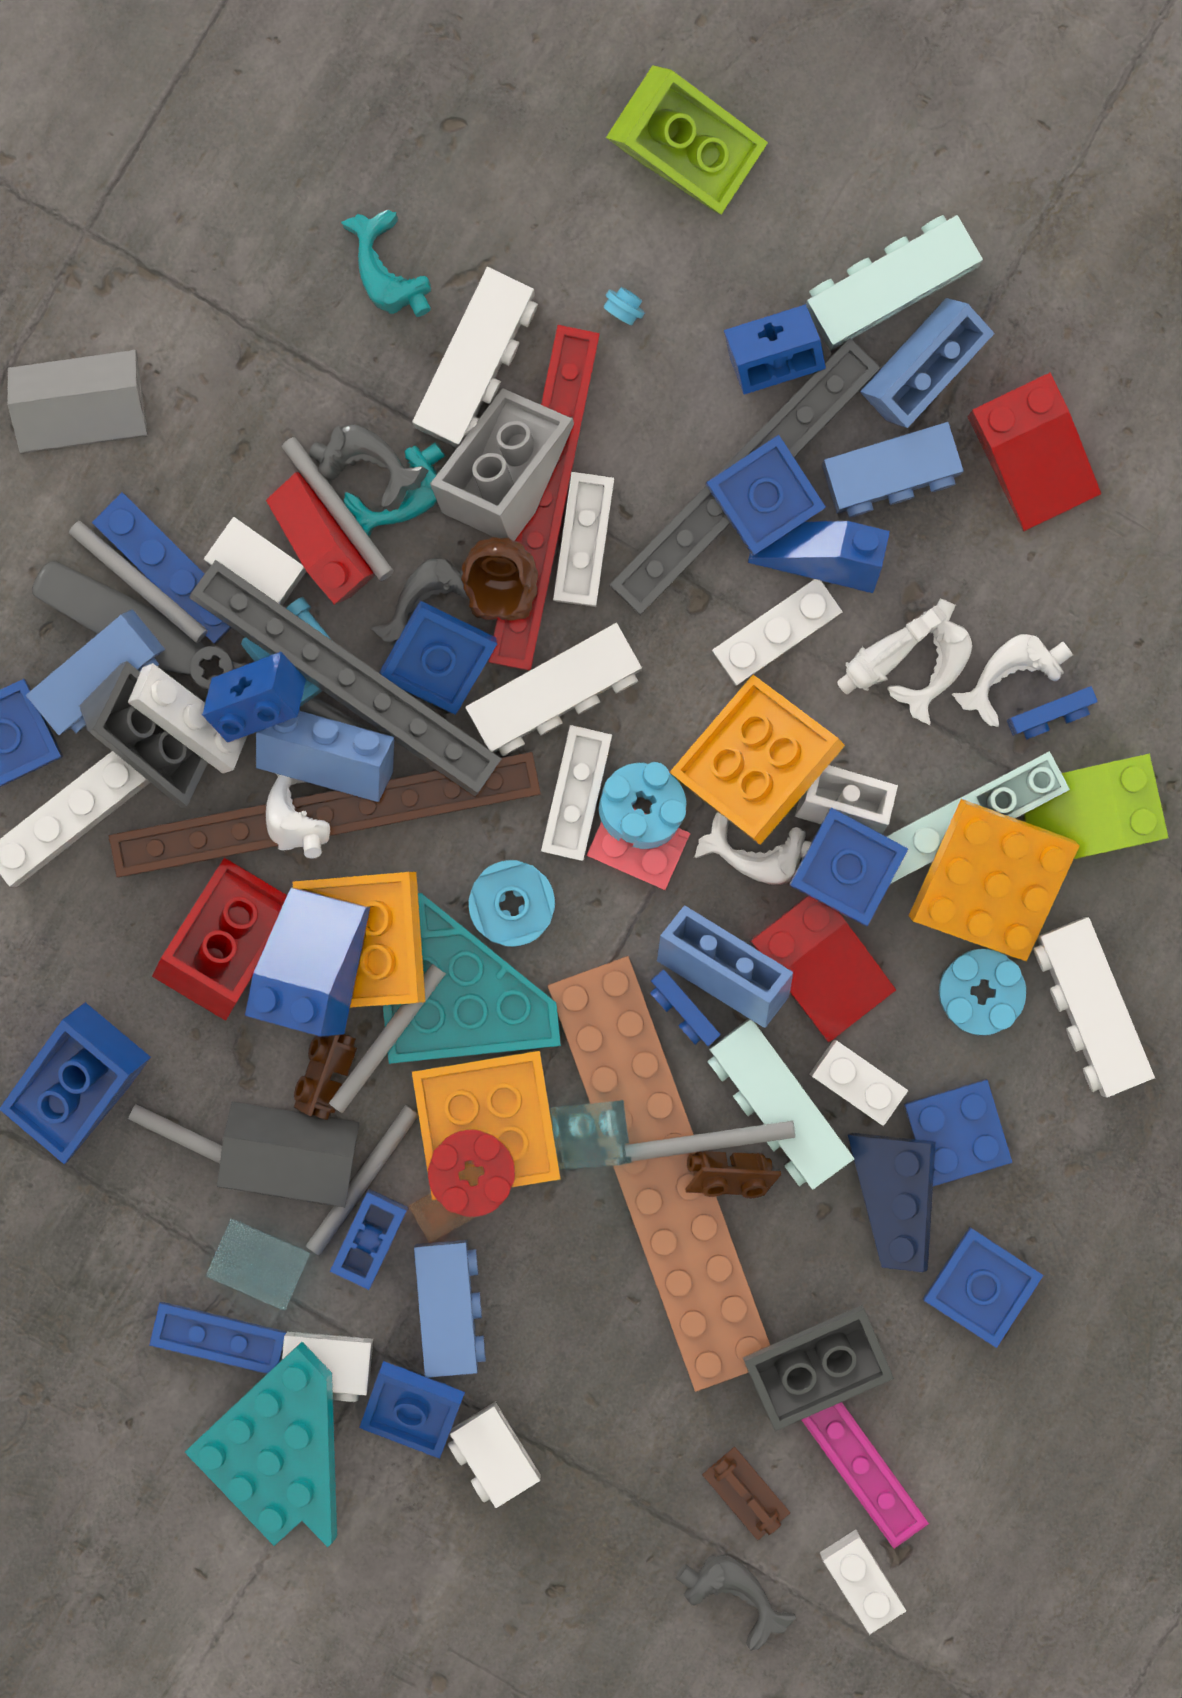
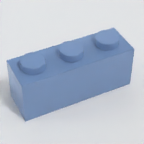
[860,298,995,428]
[822,422,963,518]
[26,609,165,735]
[256,711,394,802]
[657,905,793,1028]
[414,1240,486,1378]

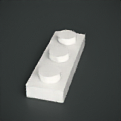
[553,472,614,607]
[712,579,843,686]
[128,664,247,773]
[541,725,612,861]

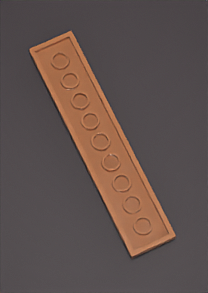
[547,956,770,1392]

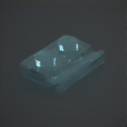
[550,1100,632,1170]
[206,1218,311,1311]

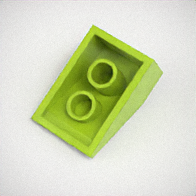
[606,65,768,215]
[1024,753,1169,859]

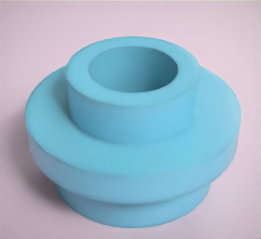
[603,287,645,325]

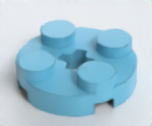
[599,762,687,849]
[469,860,555,947]
[939,949,1026,1035]

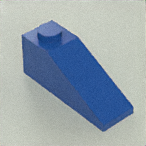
[748,521,890,593]

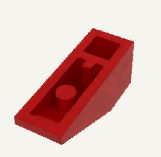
[266,472,375,605]

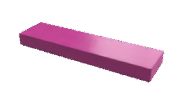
[802,1402,929,1549]

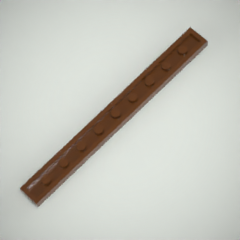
[108,752,541,878]

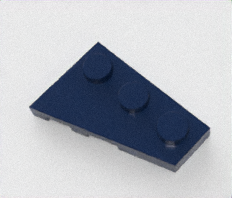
[848,1133,936,1273]

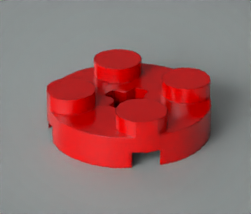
[428,1130,515,1217]

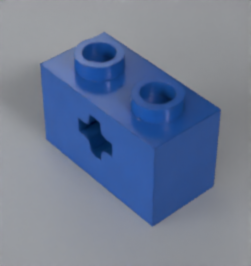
[724,304,826,395]
[202,652,306,743]
[330,1189,409,1290]

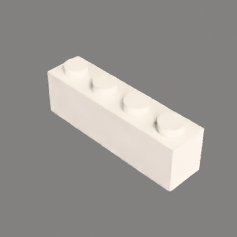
[412,267,538,448]
[465,623,642,756]
[0,751,151,887]
[1033,917,1155,1098]

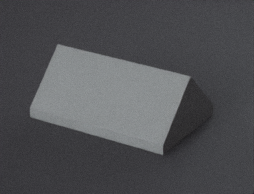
[7,350,148,454]

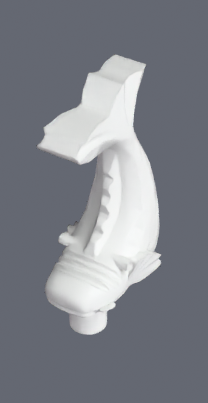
[887,598,972,725]
[837,605,947,694]
[952,634,1073,727]
[266,774,330,858]
[695,812,812,885]

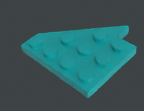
[383,893,561,1064]
[185,1341,337,1547]

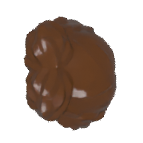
[461,537,538,621]

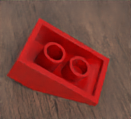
[967,372,1102,532]
[152,857,287,1021]
[749,895,896,1043]

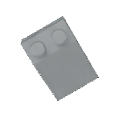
[430,388,574,541]

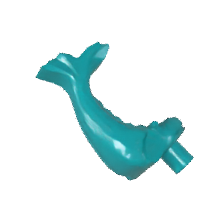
[341,210,431,317]
[343,442,446,537]

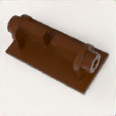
[294,1034,357,1120]
[685,1151,781,1199]
[702,1446,791,1541]

